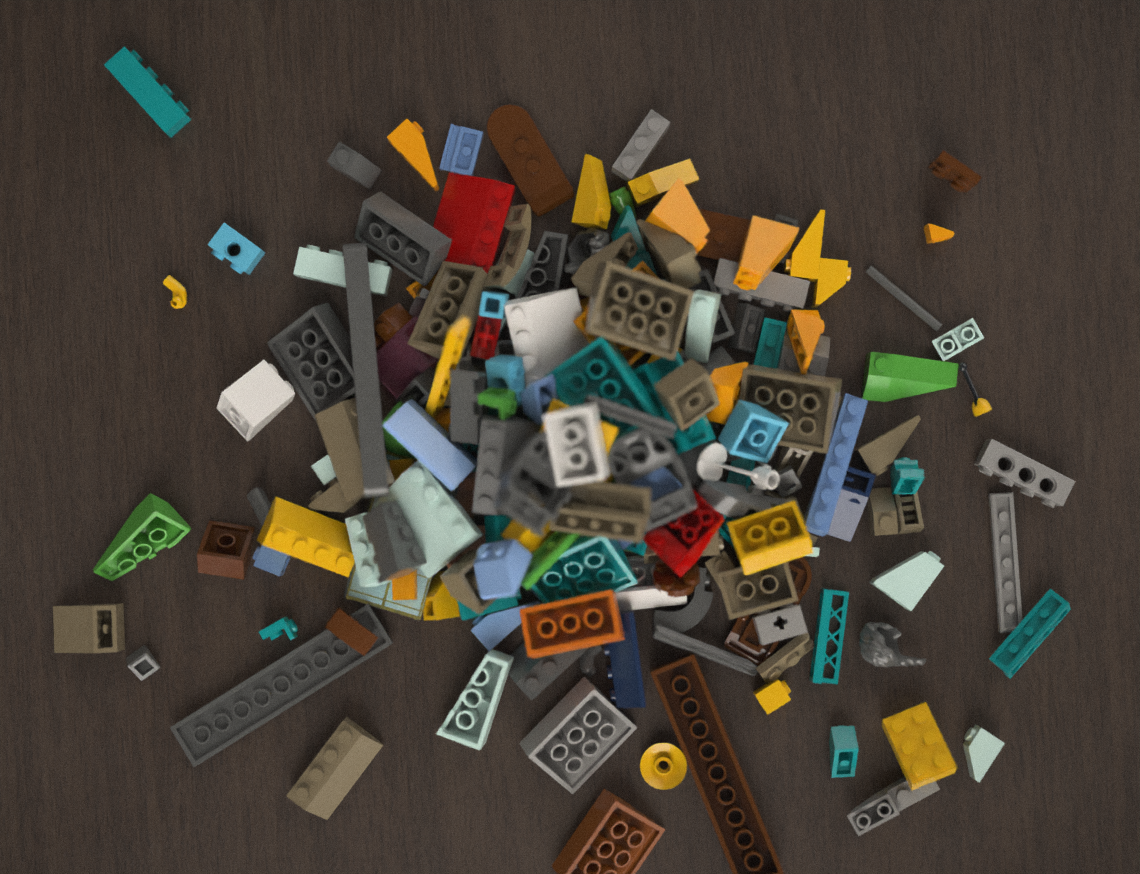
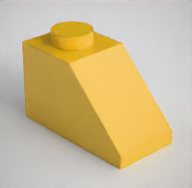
[812,258,851,307]

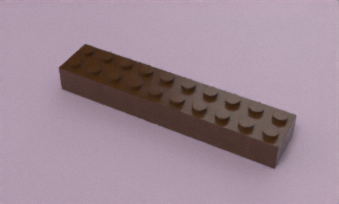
[649,652,784,874]

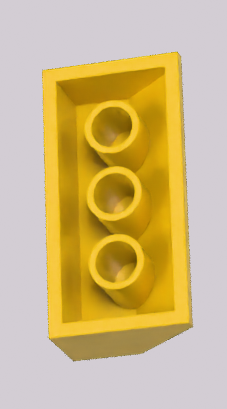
[257,496,355,577]

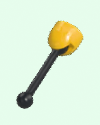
[958,362,992,417]

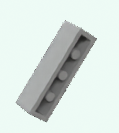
[713,258,810,312]

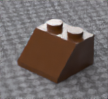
[197,520,255,580]

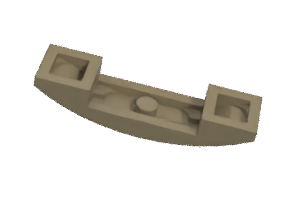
[484,204,531,289]

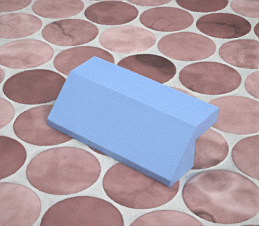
[382,399,478,491]

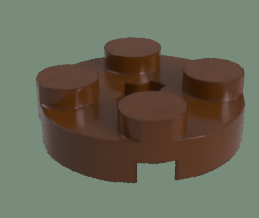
[653,559,700,597]

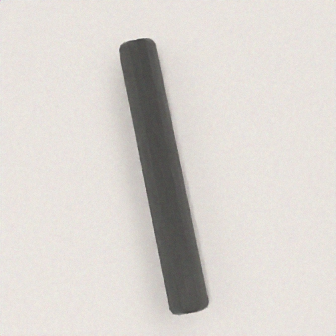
[584,395,677,437]

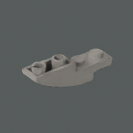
[847,777,940,836]

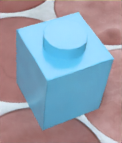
[479,290,509,319]

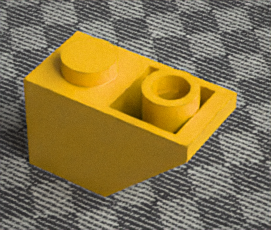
[423,570,460,620]

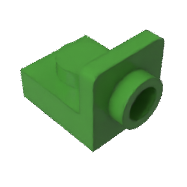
[478,387,517,420]

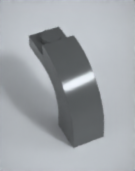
[652,567,714,633]

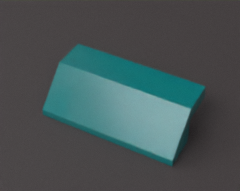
[633,351,716,455]

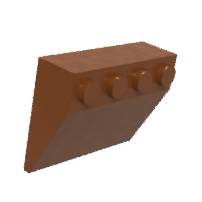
[551,789,666,874]

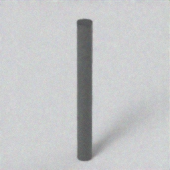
[866,265,942,331]

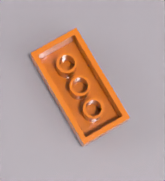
[519,590,625,659]

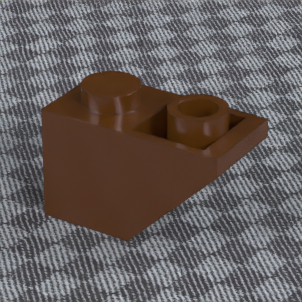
[374,303,414,355]

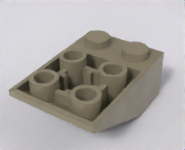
[53,603,125,653]

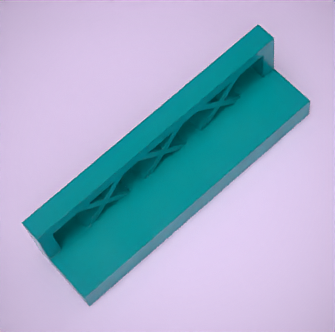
[809,588,849,684]
[989,589,1071,679]

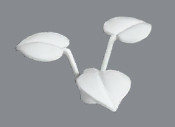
[697,443,779,496]

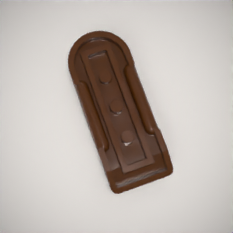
[487,105,575,217]
[697,208,751,263]
[724,557,812,666]

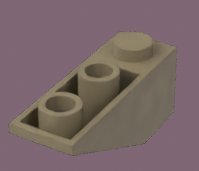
[571,232,638,297]

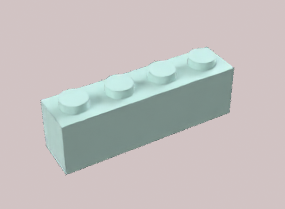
[293,245,393,297]

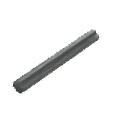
[652,625,758,676]

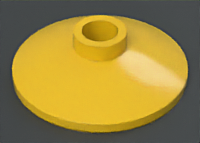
[640,742,687,790]

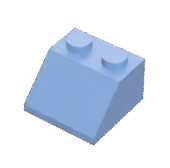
[473,539,533,600]

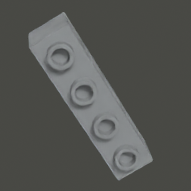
[974,439,1075,508]

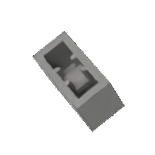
[752,602,808,645]

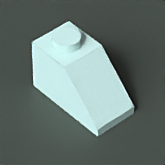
[963,725,1005,783]

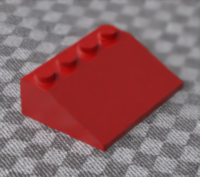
[433,172,515,274]

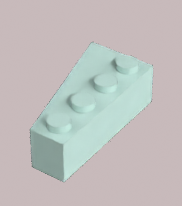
[436,649,514,750]

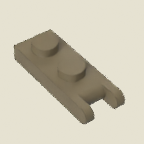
[756,633,815,684]

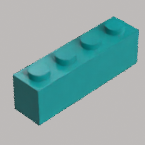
[104,46,191,138]

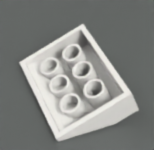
[504,287,589,388]

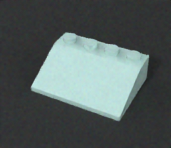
[374,460,483,579]

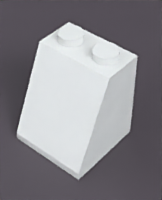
[217,360,295,442]

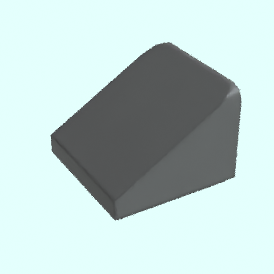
[126,645,160,681]

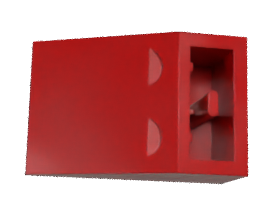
[642,490,725,578]

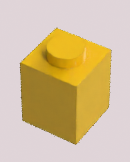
[753,679,791,715]

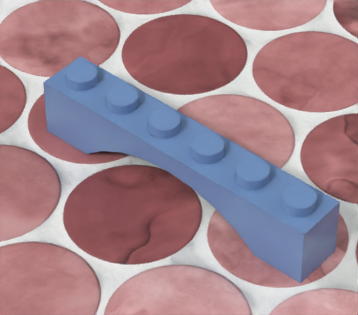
[803,393,868,537]

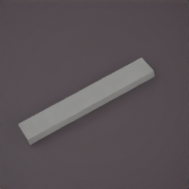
[988,492,1023,633]

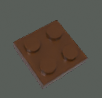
[928,150,982,193]

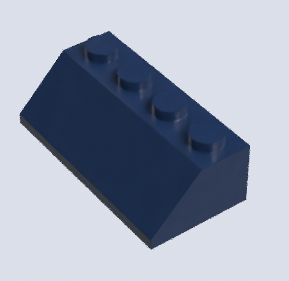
[604,610,646,708]

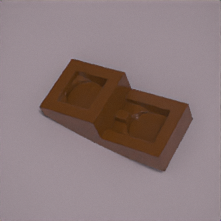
[324,607,378,656]

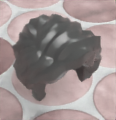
[565,227,609,274]
[859,622,926,668]

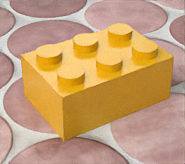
[727,500,813,575]
[882,702,957,791]

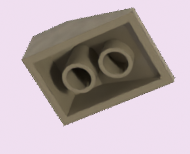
[636,219,701,289]
[717,562,798,620]

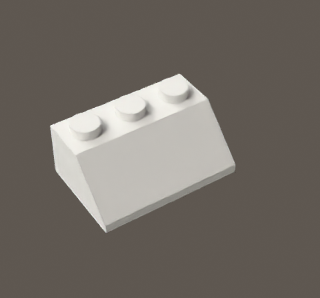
[543,403,610,486]
[616,555,687,611]

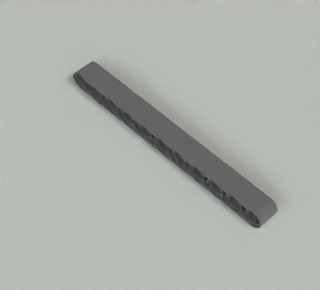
[343,243,389,497]

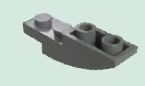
[696,479,788,519]

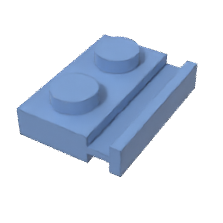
[439,124,484,176]

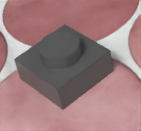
[776,465,803,498]

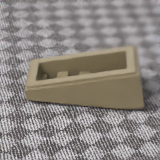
[893,492,924,535]

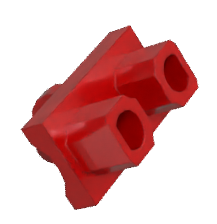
[470,315,502,360]

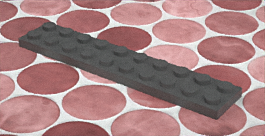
[170,604,394,767]

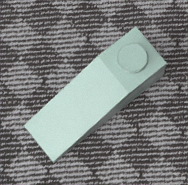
[685,289,721,363]

